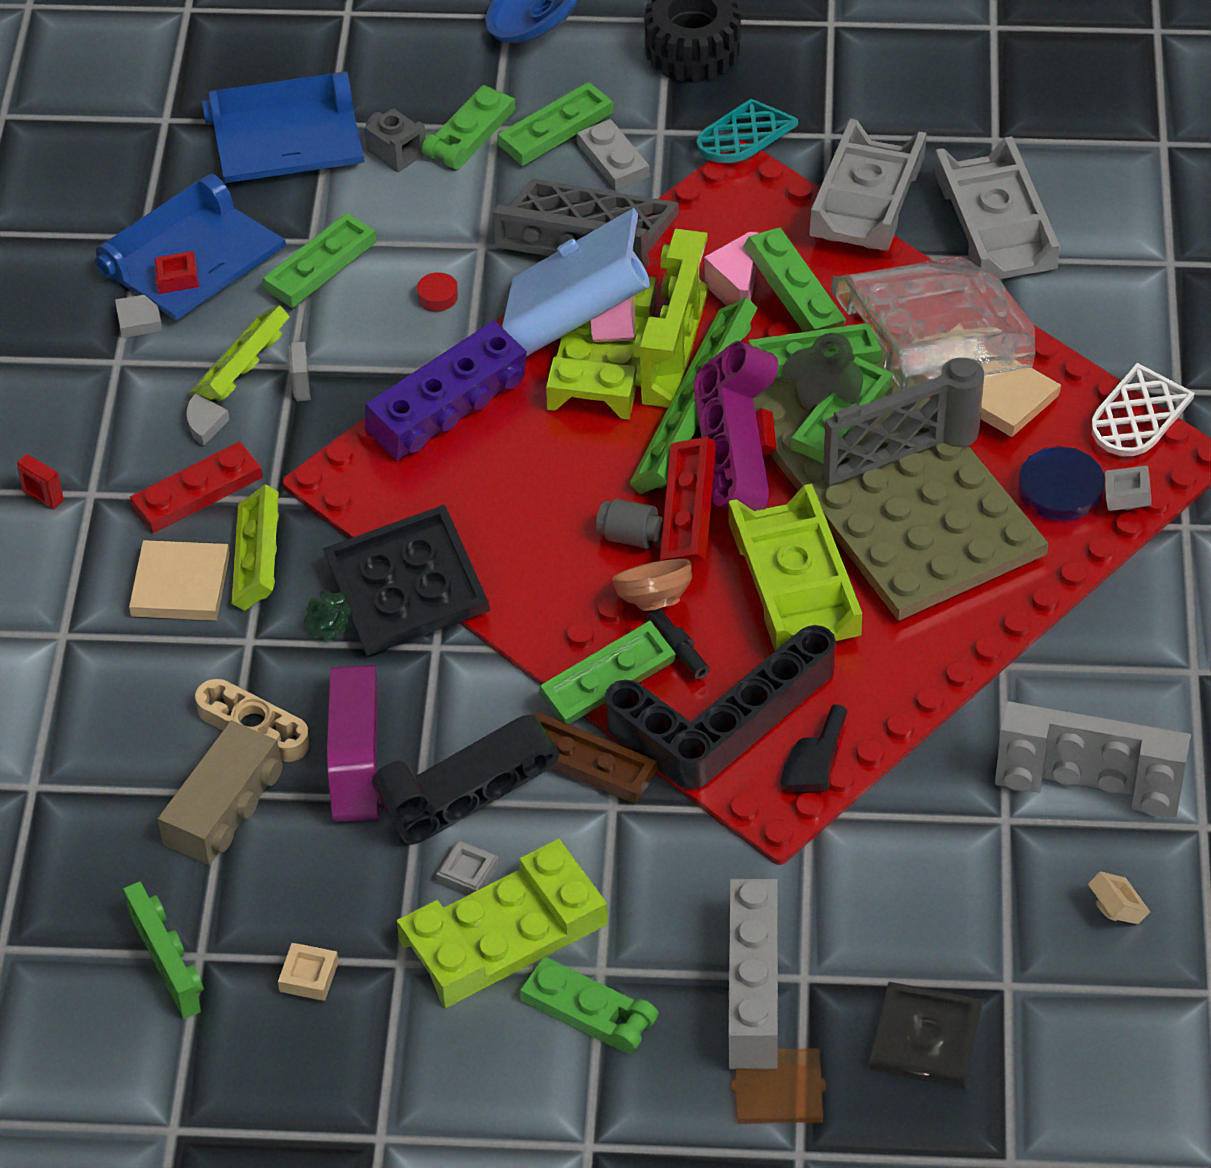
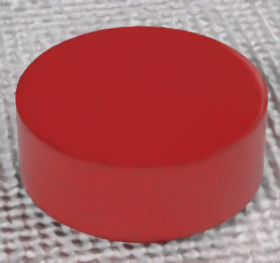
[417,272,458,311]

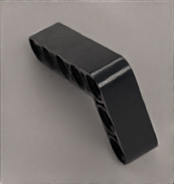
[605,625,836,789]

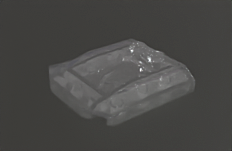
[831,256,1035,390]

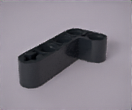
[372,715,559,845]

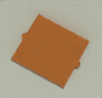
[731,1048,826,1124]

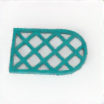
[697,99,798,163]

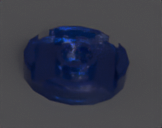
[1018,446,1105,521]

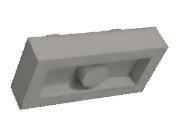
[577,119,650,191]

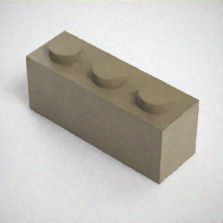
[157,720,283,866]

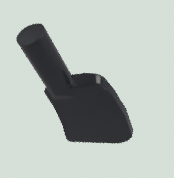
[780,705,848,792]

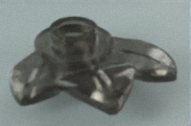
[781,333,863,410]

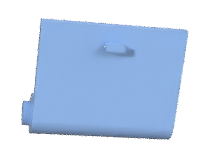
[503,208,650,357]

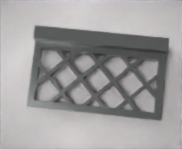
[492,179,679,269]

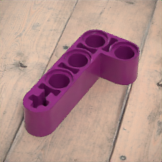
[694,341,778,511]
[327,665,380,822]

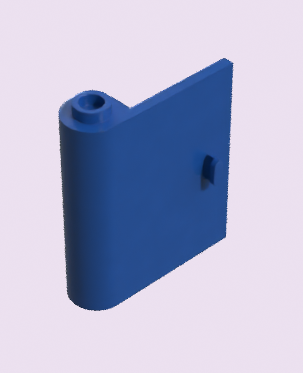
[202,71,364,183]
[95,173,286,320]

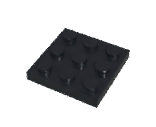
[323,504,490,656]

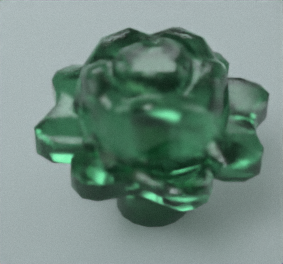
[304,590,352,641]

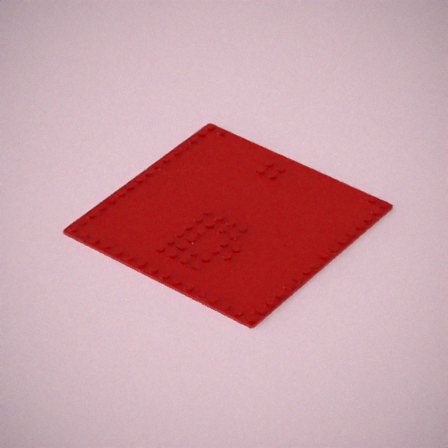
[283,139,1211,865]

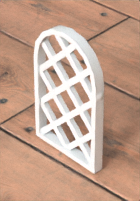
[1091,363,1195,456]

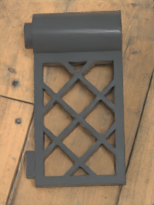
[823,357,985,486]

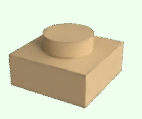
[1088,871,1150,924]
[278,943,339,1001]

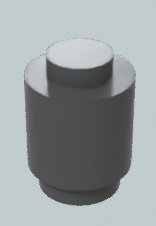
[596,499,663,549]

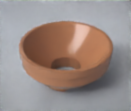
[612,559,693,611]

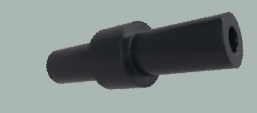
[647,608,710,679]

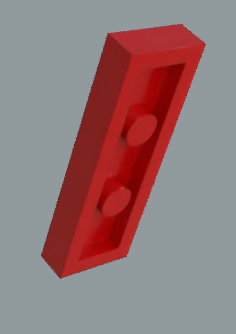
[660,436,716,563]
[130,441,263,534]

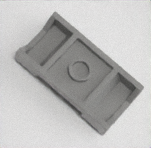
[809,119,927,251]
[934,136,1060,283]
[995,701,1191,818]

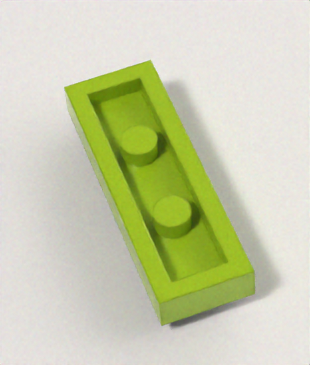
[189,305,290,402]
[231,484,279,611]

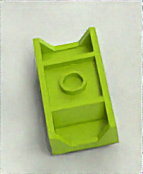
[634,229,709,408]
[546,277,656,420]
[729,484,862,651]
[397,838,608,1009]

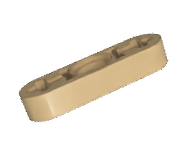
[195,679,310,762]

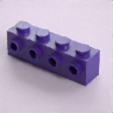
[365,320,527,460]

